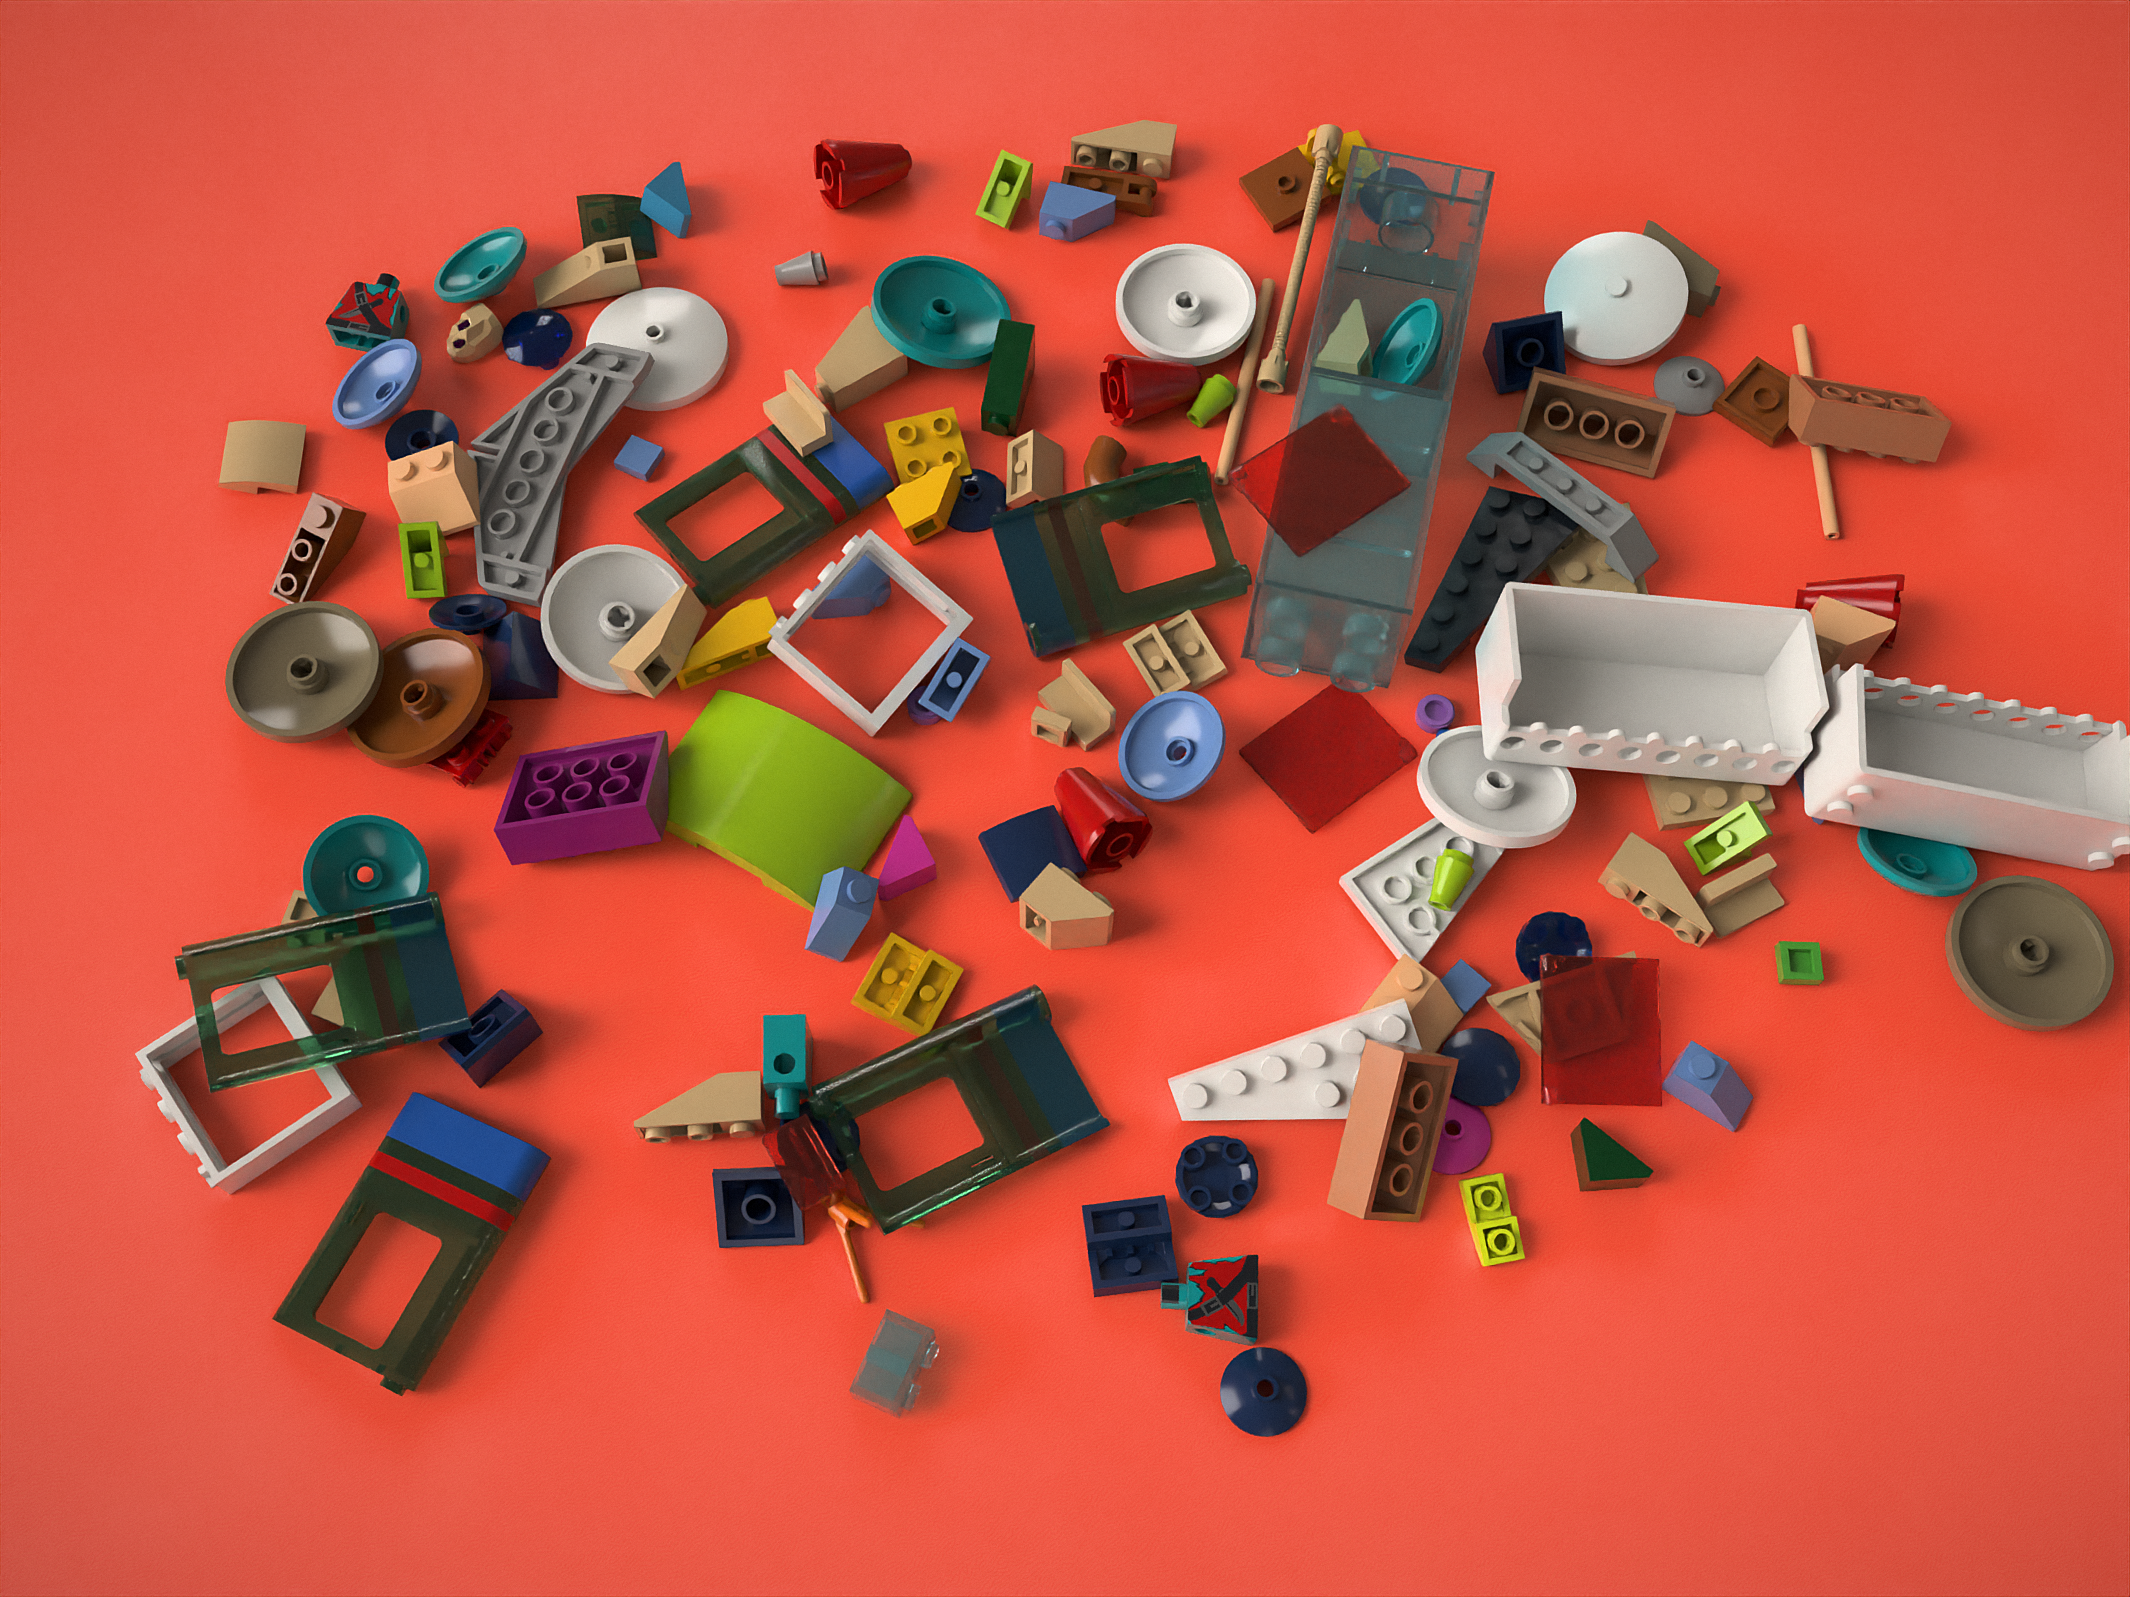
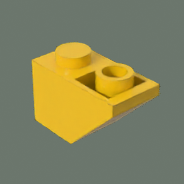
[886,461,962,545]

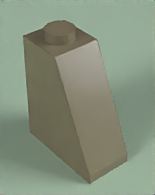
[1642,220,1721,318]

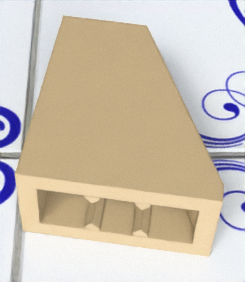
[814,305,908,414]

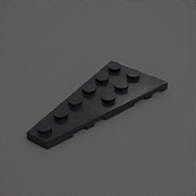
[1404,486,1582,673]

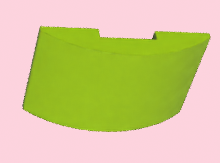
[665,689,913,913]

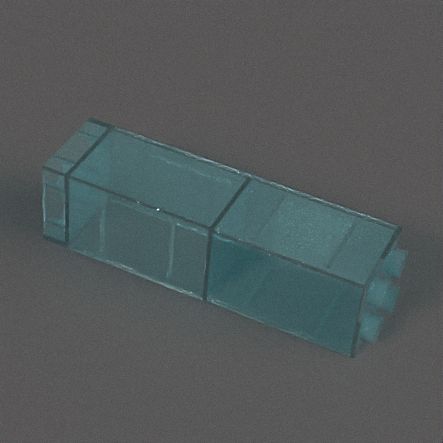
[1240,145,1495,693]

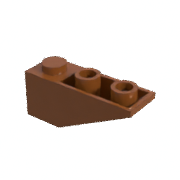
[269,492,367,605]

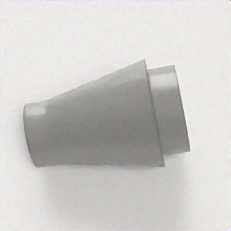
[774,250,828,286]

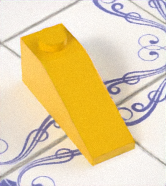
[676,596,778,690]

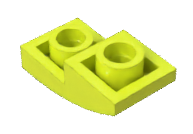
[1458,1173,1525,1267]

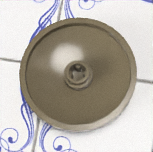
[225,601,384,743]
[1945,875,2114,1032]

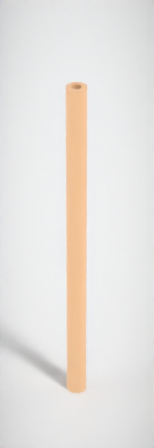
[1214,278,1276,485]
[1792,324,1840,540]

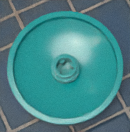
[871,255,1011,369]

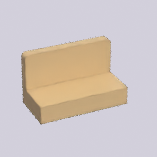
[763,369,834,457]
[1006,429,1063,509]
[1038,658,1116,752]
[1694,852,1784,939]

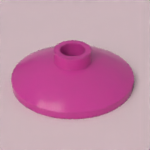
[1432,1094,1491,1175]

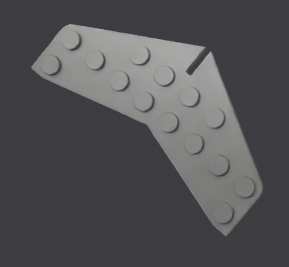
[467,343,655,608]

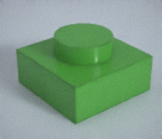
[1774,941,1824,986]

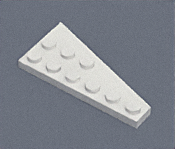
[1339,817,1506,964]
[1168,998,1446,1121]

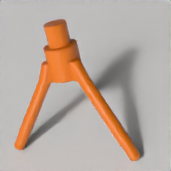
[820,1189,926,1304]

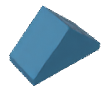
[640,162,692,238]

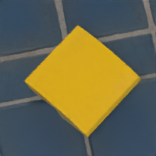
[850,932,964,1039]

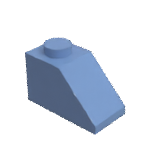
[1039,181,1116,242]
[810,555,891,620]
[918,637,993,723]
[804,866,879,962]
[1660,1040,1753,1132]

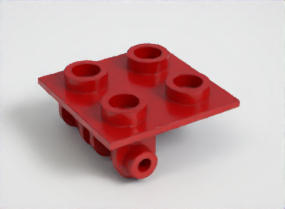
[424,708,513,788]

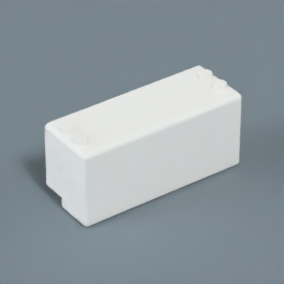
[1475,582,1829,786]
[1804,663,2130,871]

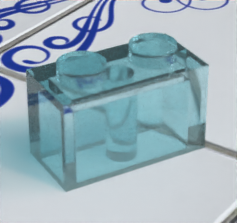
[849,1309,940,1419]

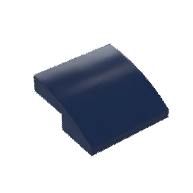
[978,805,1088,903]
[1081,1195,1179,1298]

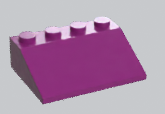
[494,730,668,866]

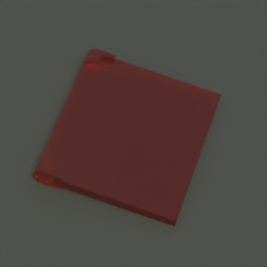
[1227,403,1411,558]
[1238,676,1418,834]
[1539,953,1662,1107]

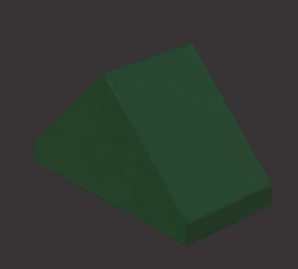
[1570,1117,1654,1192]

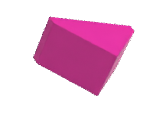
[877,815,937,901]

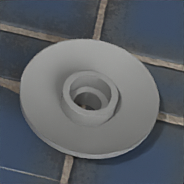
[1653,356,1725,417]

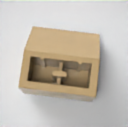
[1019,862,1114,950]

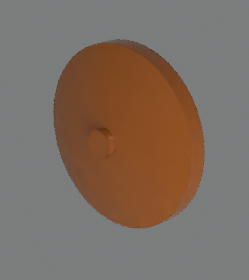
[346,628,491,768]

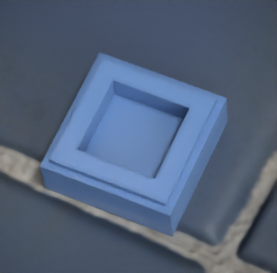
[613,435,665,482]
[1440,959,1492,1017]

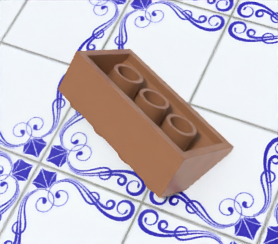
[1515,366,1676,478]
[1788,374,1952,464]
[1327,1039,1459,1223]

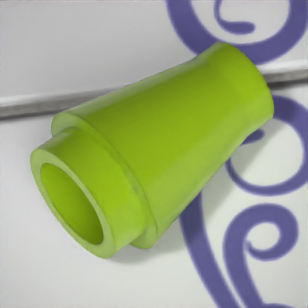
[1186,374,1237,428]
[1428,849,1475,911]

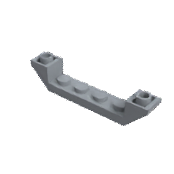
[1466,432,1659,584]

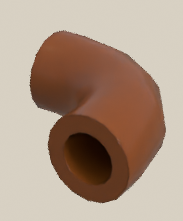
[1083,435,1142,527]

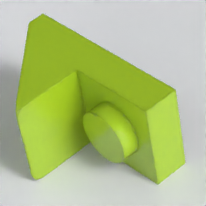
[975,149,1033,229]
[398,521,450,599]
[1683,801,1774,876]

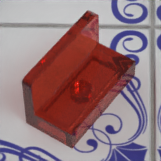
[761,1114,847,1211]

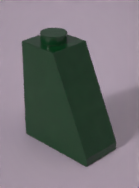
[981,318,1035,437]

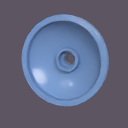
[332,339,422,430]
[1118,691,1226,802]

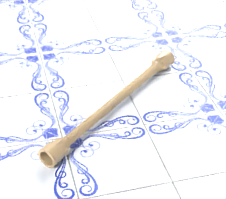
[1256,124,1344,394]

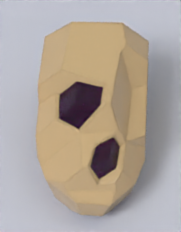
[447,303,505,363]

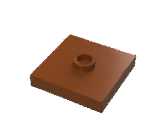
[1239,147,1332,233]
[1712,356,1790,448]

